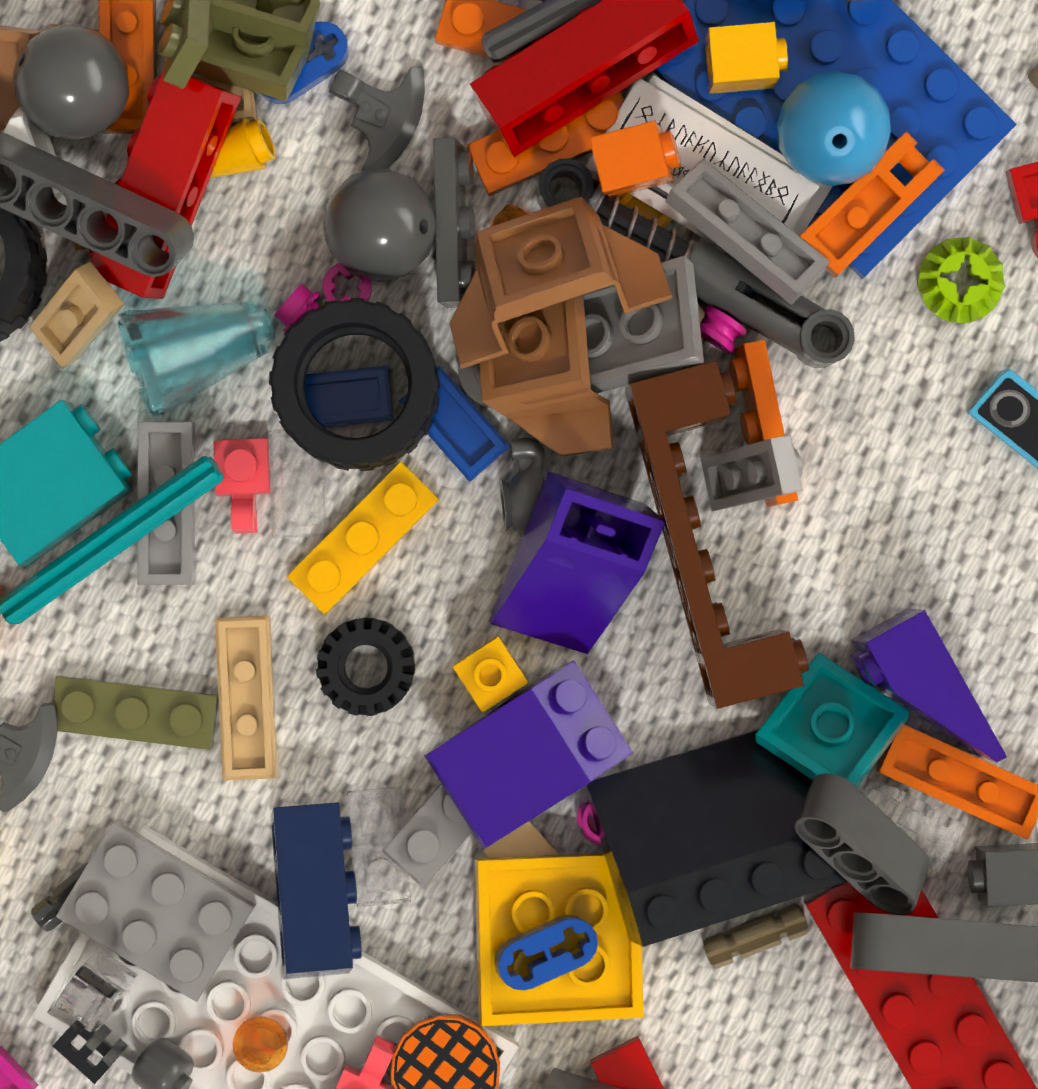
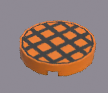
[391,1014,500,1089]

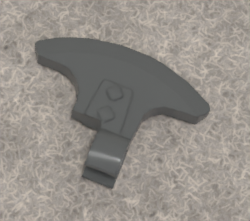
[329,66,425,172]
[0,703,58,812]

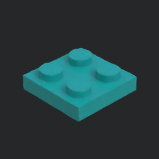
[756,652,910,788]

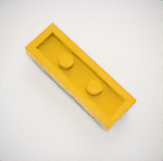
[287,462,439,615]

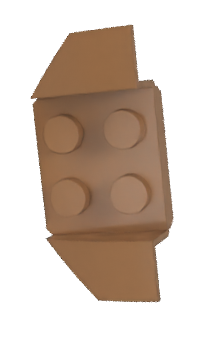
[449,196,672,369]
[479,295,613,457]

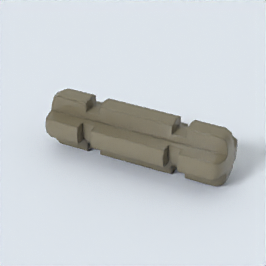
[703,904,809,969]

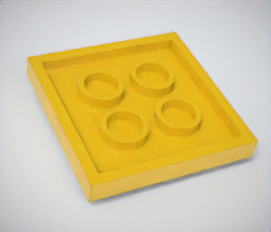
[475,853,644,1026]

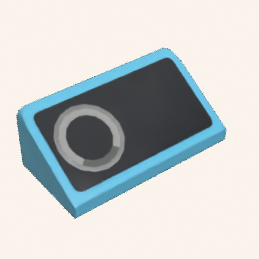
[967,368,1038,469]

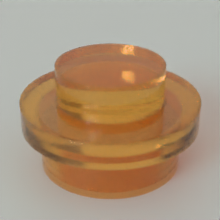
[233,1016,288,1073]

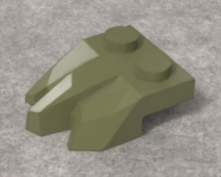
[193,0,320,101]

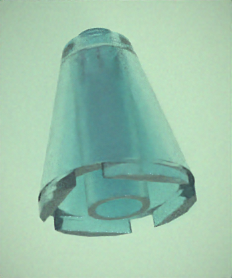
[118,301,275,418]

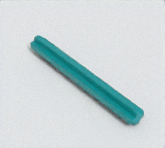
[0,456,224,624]

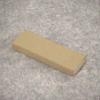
[215,616,278,781]

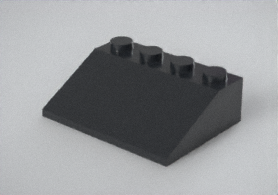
[585,729,848,947]

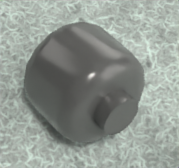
[132,1038,194,1089]

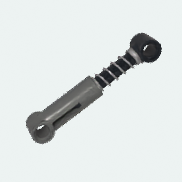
[536,158,855,368]

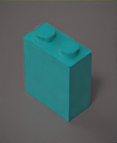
[0,400,133,566]

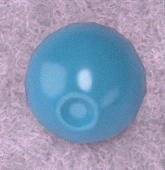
[776,71,891,186]

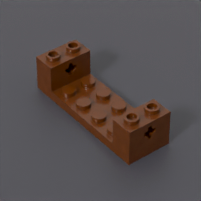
[625,361,809,709]

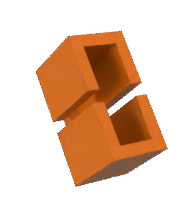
[589,120,681,198]

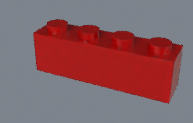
[470,0,699,157]
[88,68,241,299]

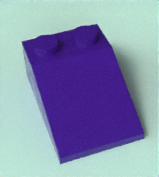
[850,609,1007,763]
[424,660,633,849]

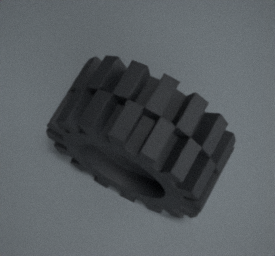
[316,617,416,716]

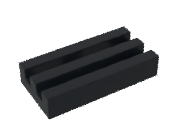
[52,1009,128,1084]

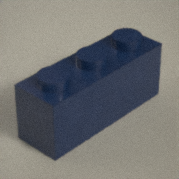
[270,802,362,980]

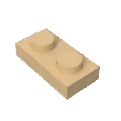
[29,261,125,369]

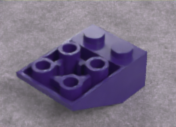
[489,471,665,654]

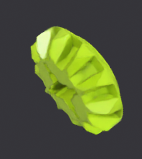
[918,236,1006,324]

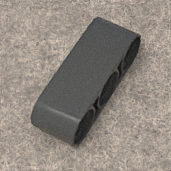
[794,773,930,915]

